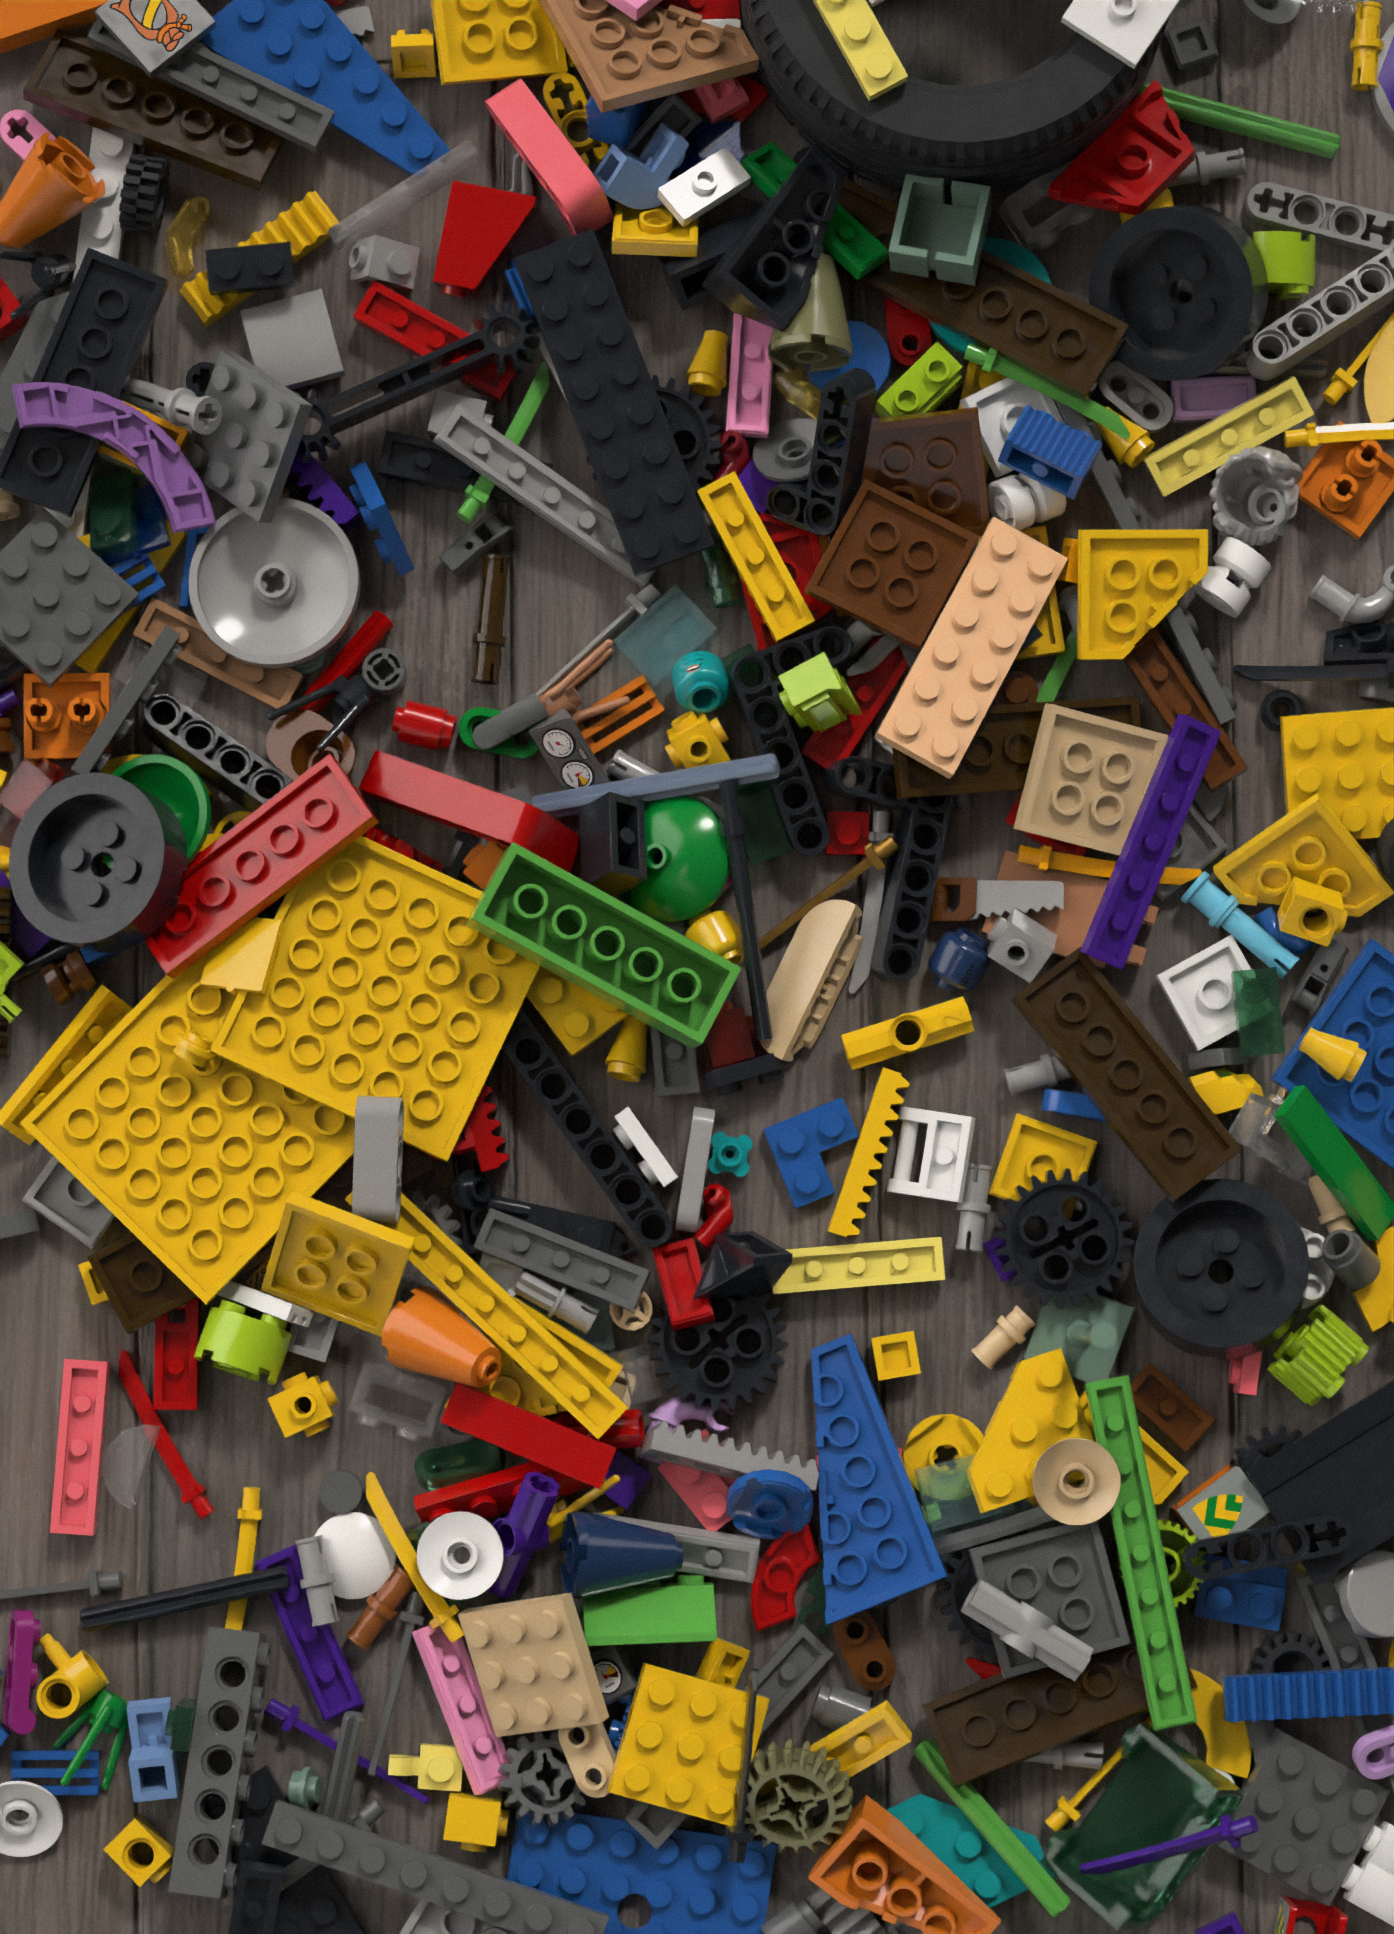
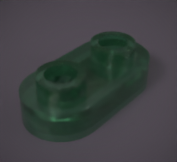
[414,1440,502,1491]

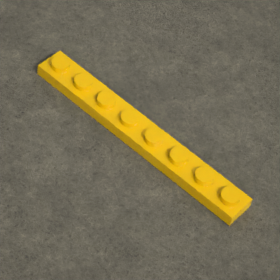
[345,1192,629,1439]

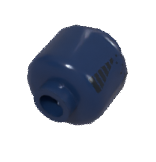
[928,927,991,994]

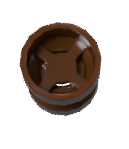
[40,948,99,1006]

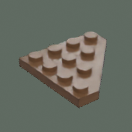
[539,0,759,113]

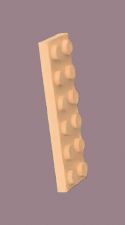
[874,516,1068,779]

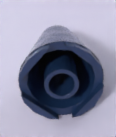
[560,1511,683,1599]

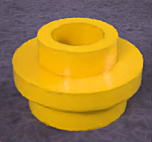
[173,1029,216,1067]

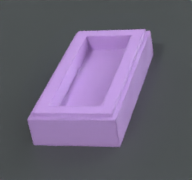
[1169,375,1256,423]

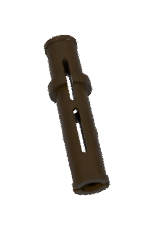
[471,554,510,685]

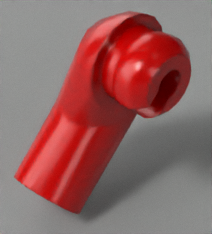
[693,1184,734,1250]

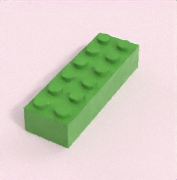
[465,842,742,1049]

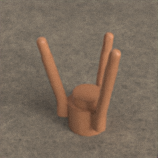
[538,639,630,724]

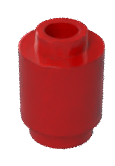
[392,700,457,751]

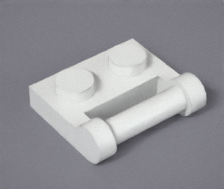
[887,1107,976,1203]

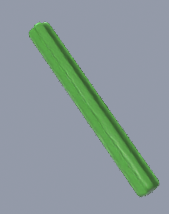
[1135,82,1340,159]
[914,1738,1071,1917]

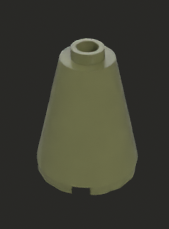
[768,249,853,372]

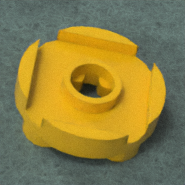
[902,1414,984,1500]

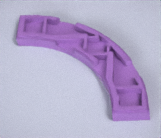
[11,382,217,533]

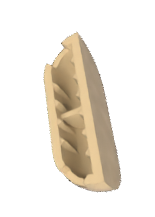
[759,900,863,1061]

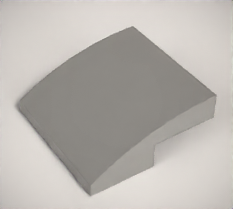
[240,289,345,390]

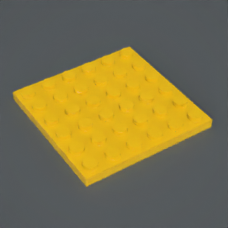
[210,836,541,1163]
[20,953,355,1305]

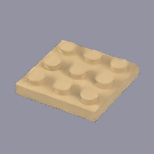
[1013,703,1169,856]
[458,1593,609,1737]

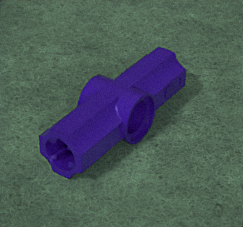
[487,1472,560,1598]

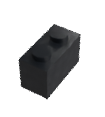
[579,792,647,897]

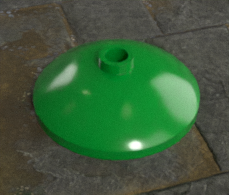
[102,754,211,870]
[622,795,731,923]

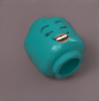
[671,651,730,714]

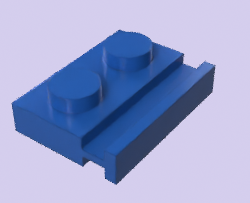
[1191,1554,1289,1631]

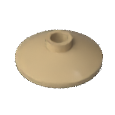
[1032,1438,1121,1525]

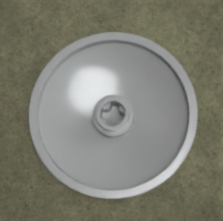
[188,498,361,668]

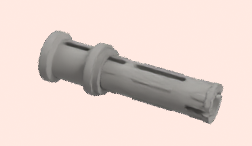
[121,376,223,435]

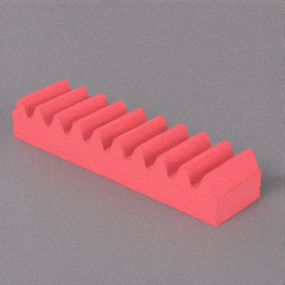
[50,1359,111,1536]

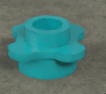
[707,1132,753,1177]

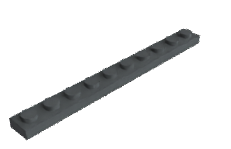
[1053,399,1237,727]

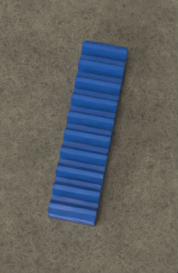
[1221,1667,1394,1722]

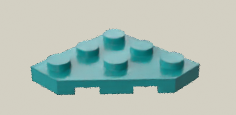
[886,1794,1055,1908]

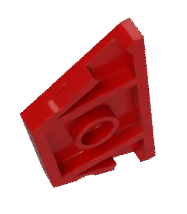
[1048,80,1195,215]
[737,513,835,655]

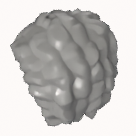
[1209,446,1303,547]

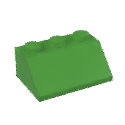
[583,1574,717,1646]

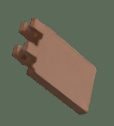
[981,850,1159,970]

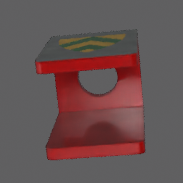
[1273,1895,1348,1934]

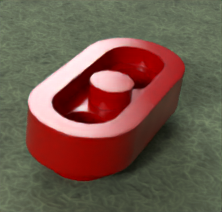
[884,298,931,369]

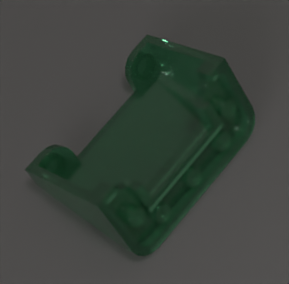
[1040,1723,1244,1931]

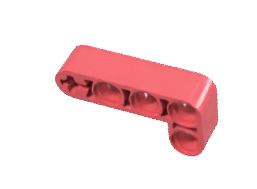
[484,78,614,236]

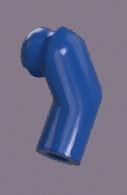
[1253,907,1314,955]

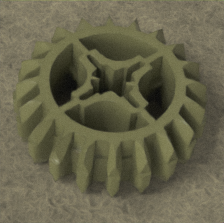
[735,1738,854,1856]

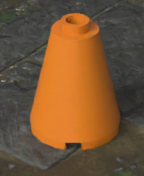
[0,133,106,248]
[381,1286,502,1388]

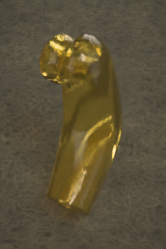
[165,196,212,276]
[772,366,822,421]

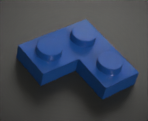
[349,461,415,576]
[763,1097,859,1209]

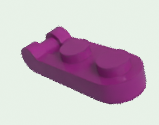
[2,1610,41,1735]

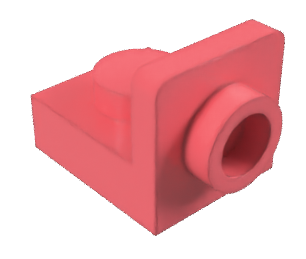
[1228,1351,1262,1396]

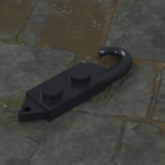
[467,1196,637,1257]

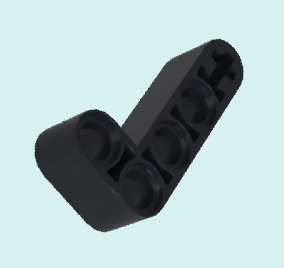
[766,368,876,536]

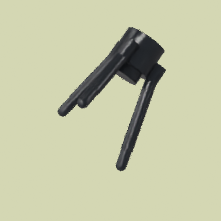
[0,250,76,320]
[267,674,378,752]

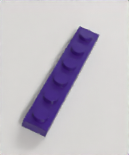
[1080,714,1221,970]

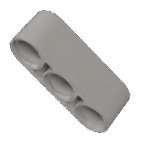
[352,1096,404,1224]

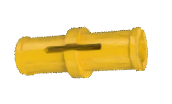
[1350,1,1384,91]

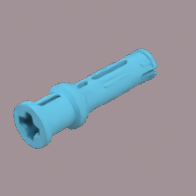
[1180,871,1300,979]

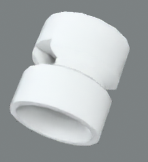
[987,473,1066,531]
[1192,537,1272,618]

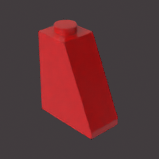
[433,180,538,299]

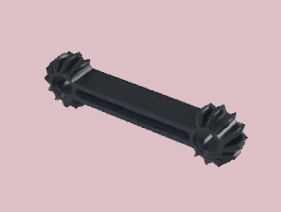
[294,302,540,464]

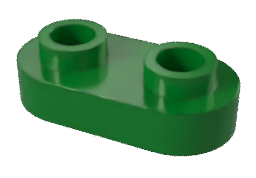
[459,707,540,760]

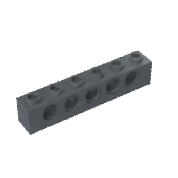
[168,1626,271,1899]

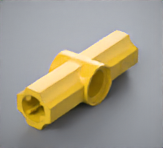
[840,996,975,1071]

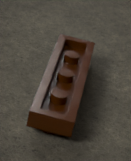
[1122,627,1248,793]

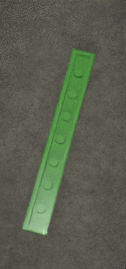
[1084,1375,1197,1731]

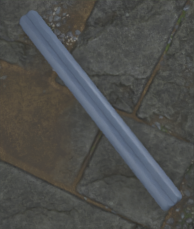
[532,753,780,818]

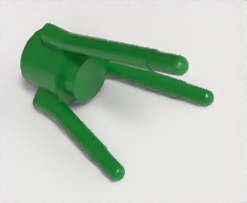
[52,1689,129,1790]

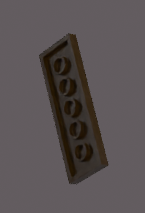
[23,28,286,191]
[892,696,1141,800]
[1011,947,1242,1204]
[922,1620,1198,1789]

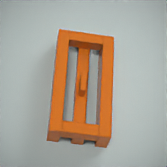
[576,674,665,755]

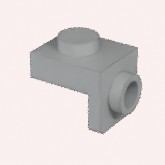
[349,235,420,291]

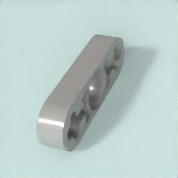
[675,1106,715,1233]

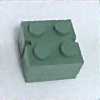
[888,174,992,286]

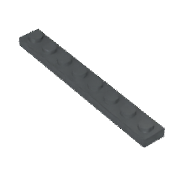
[262,1800,609,1934]

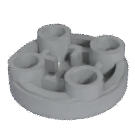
[1334,1550,1394,1639]

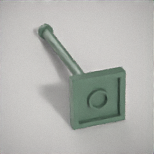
[1022,1277,1134,1383]

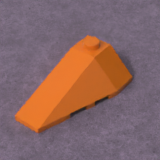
[808,1795,1001,1934]

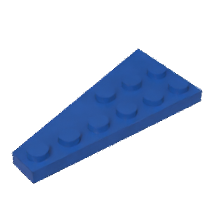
[196,0,451,181]
[811,1333,949,1626]

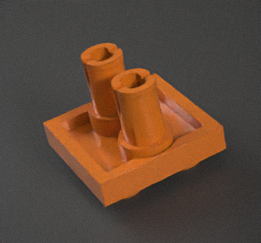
[1298,420,1394,540]
[24,673,112,761]

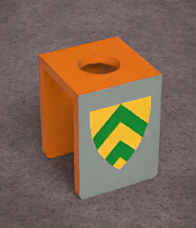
[1170,1464,1270,1556]

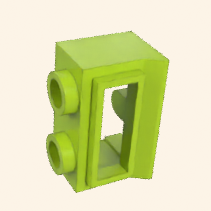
[875,342,964,418]
[778,652,862,733]

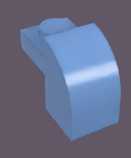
[593,122,689,209]
[126,1697,181,1803]

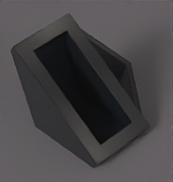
[693,1231,793,1299]

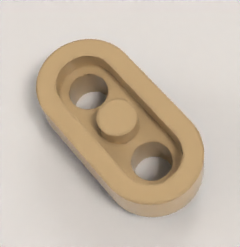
[558,1723,616,1798]

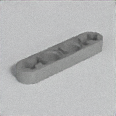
[1245,182,1394,255]

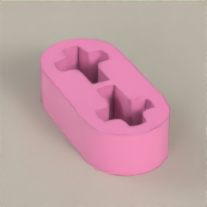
[0,109,56,162]

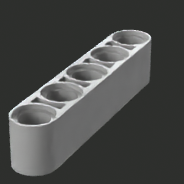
[1246,244,1394,380]

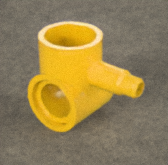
[36,1633,109,1719]

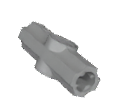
[961,1579,1094,1681]

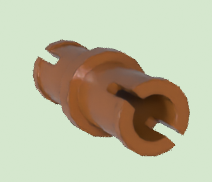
[346,1563,414,1650]

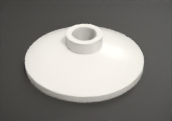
[417,1511,504,1600]
[0,1781,63,1857]

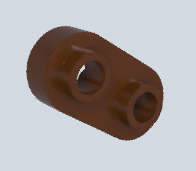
[833,1611,896,1691]

